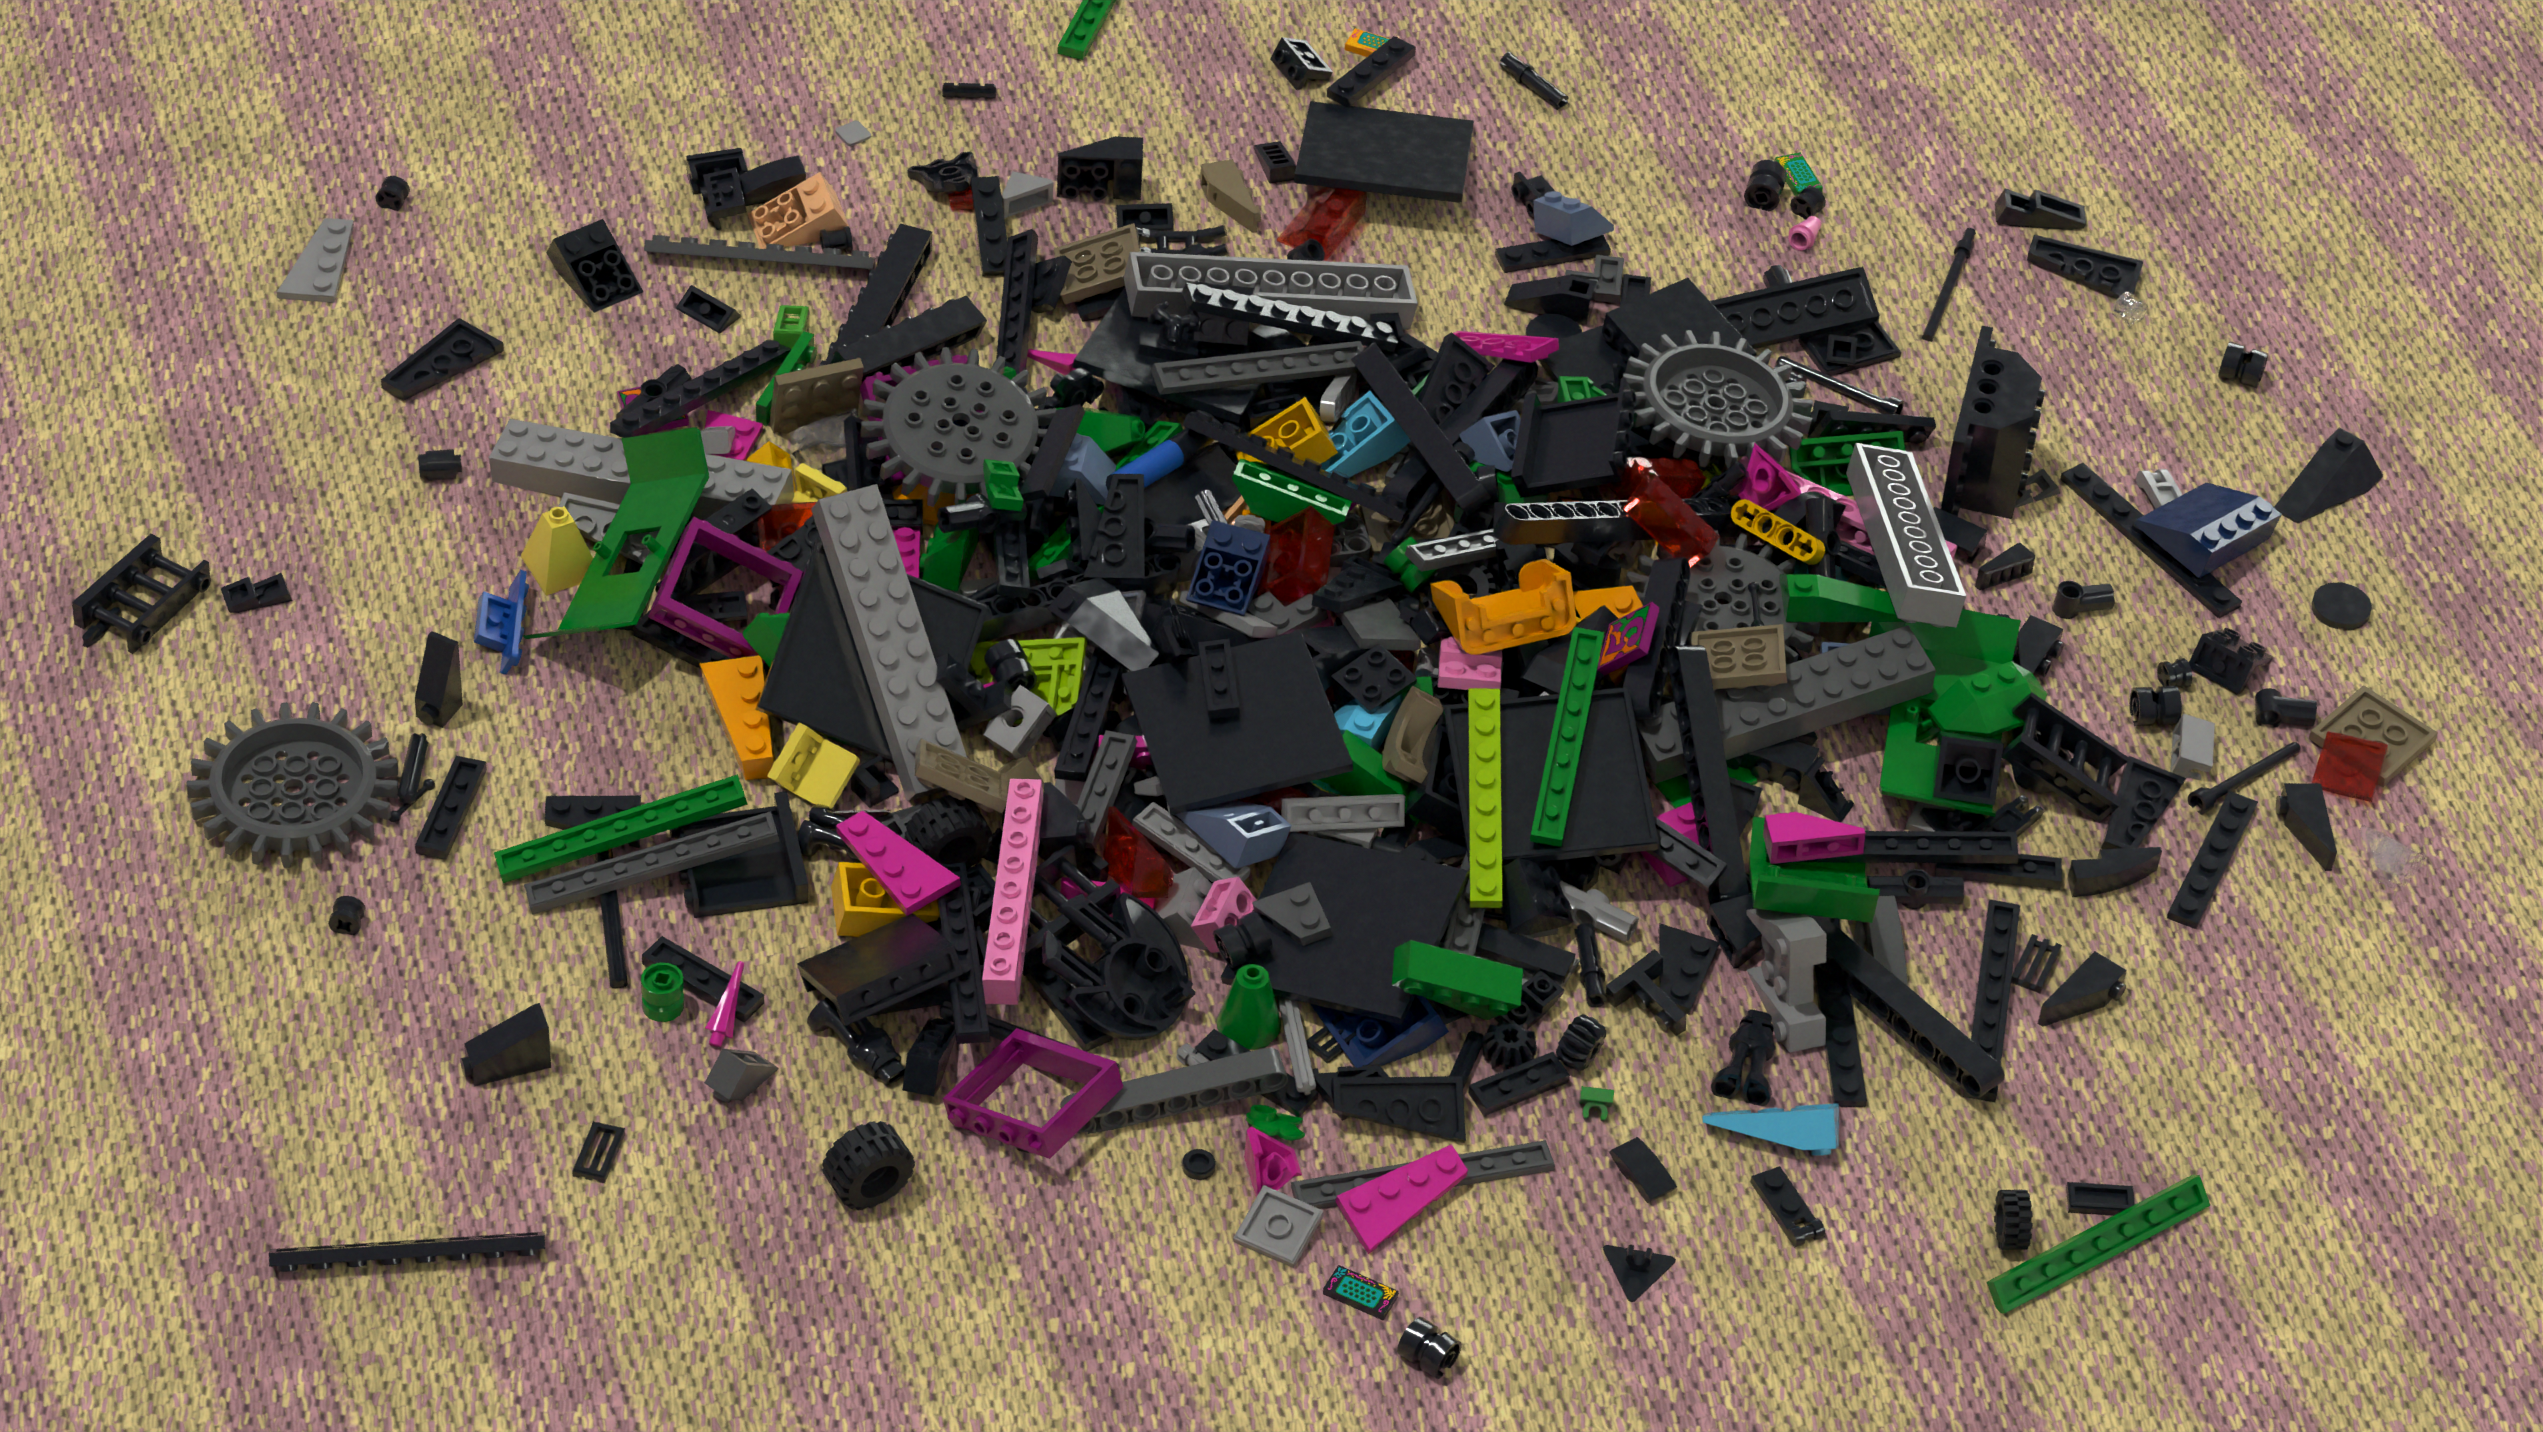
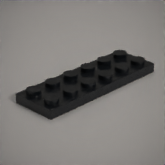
[1710,266,1880,349]

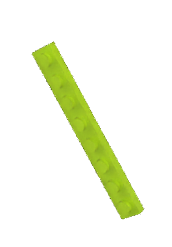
[1468,688,1502,908]

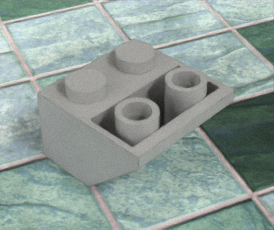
[1155,867,1219,953]

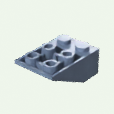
[1175,800,1292,868]

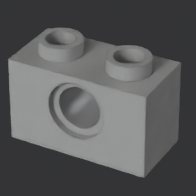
[983,685,1057,759]

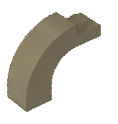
[1382,686,1444,784]

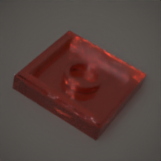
[2312,731,2388,802]

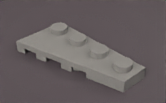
[559,492,663,573]

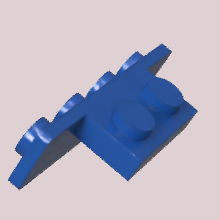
[474,570,529,674]

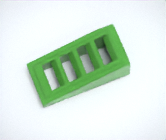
[773,305,809,349]

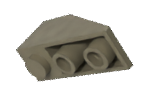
[1200,159,1261,233]

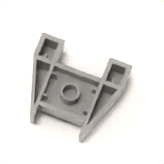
[1746,908,1826,1053]

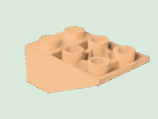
[748,172,850,249]

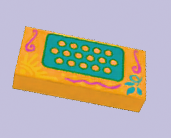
[1345,28,1390,57]

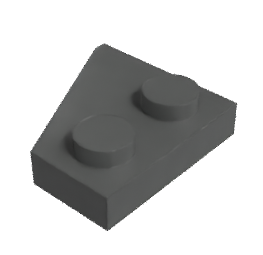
[1252,882,1332,946]

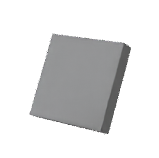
[1233,1185,1324,1268]

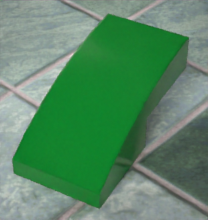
[983,459,1024,511]

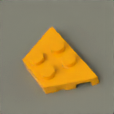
[1573,585,1643,686]

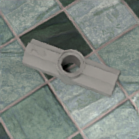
[1560,881,1639,942]

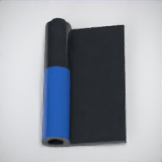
[1106,418,1241,525]

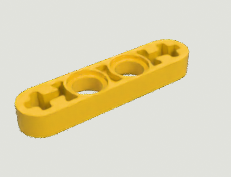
[1731,499,1825,565]

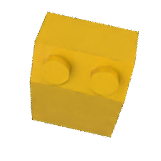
[1235,397,1338,464]
[831,862,939,937]

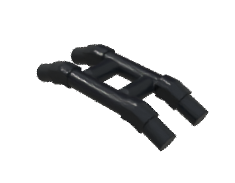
[1136,225,1229,256]

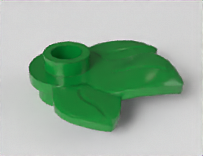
[1246,1105,1305,1141]

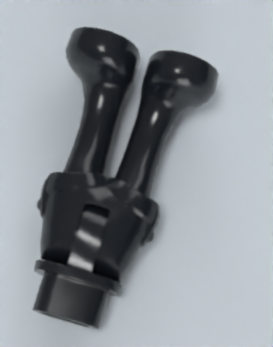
[798,804,909,859]
[807,997,905,1085]
[1711,1009,1776,1106]

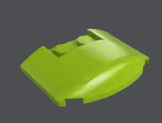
[970,637,1087,724]

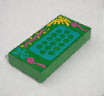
[1775,152,1823,196]

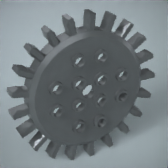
[1622,330,1813,469]
[860,347,1056,507]
[1625,530,1821,665]
[186,702,399,868]

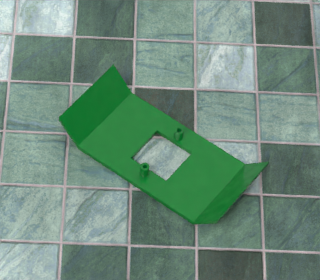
[523,427,709,639]
[1879,609,2021,817]
[1749,816,1880,923]

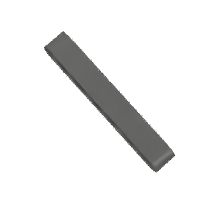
[1060,1048,1288,1136]

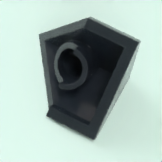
[1798,756,1854,823]

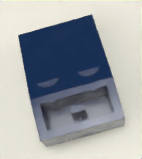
[1186,520,1271,616]

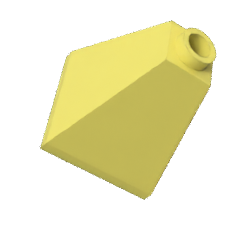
[521,506,593,595]

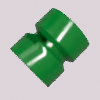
[1383,536,1439,594]
[641,963,684,1022]

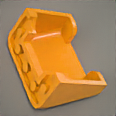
[1430,559,1576,655]

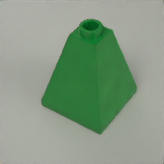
[1056,408,1145,458]

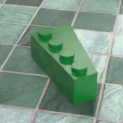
[1392,940,1523,1020]

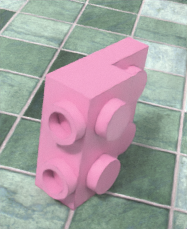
[1438,637,1502,690]

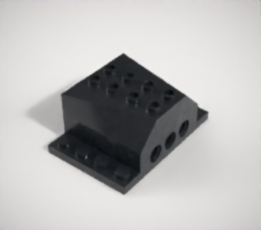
[1941,325,2045,519]

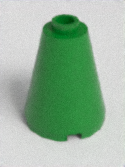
[1216,964,1281,1050]

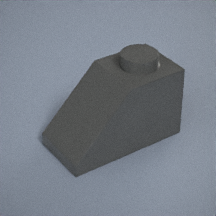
[704,1049,779,1103]

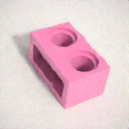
[1190,876,1257,953]

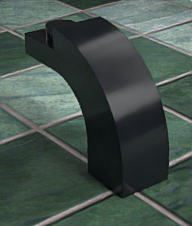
[1762,492,1846,566]

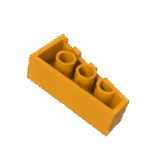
[700,655,775,780]

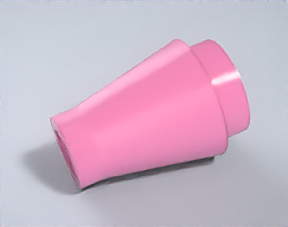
[1788,216,1822,251]

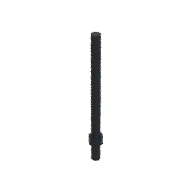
[1922,228,1976,342]

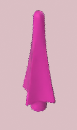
[1027,348,1078,375]
[705,961,744,1048]

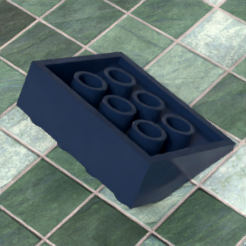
[2134,482,2282,578]
[1310,994,1449,1068]

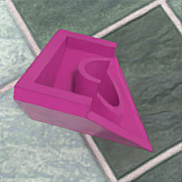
[1738,443,1801,517]
[1244,1126,1302,1197]

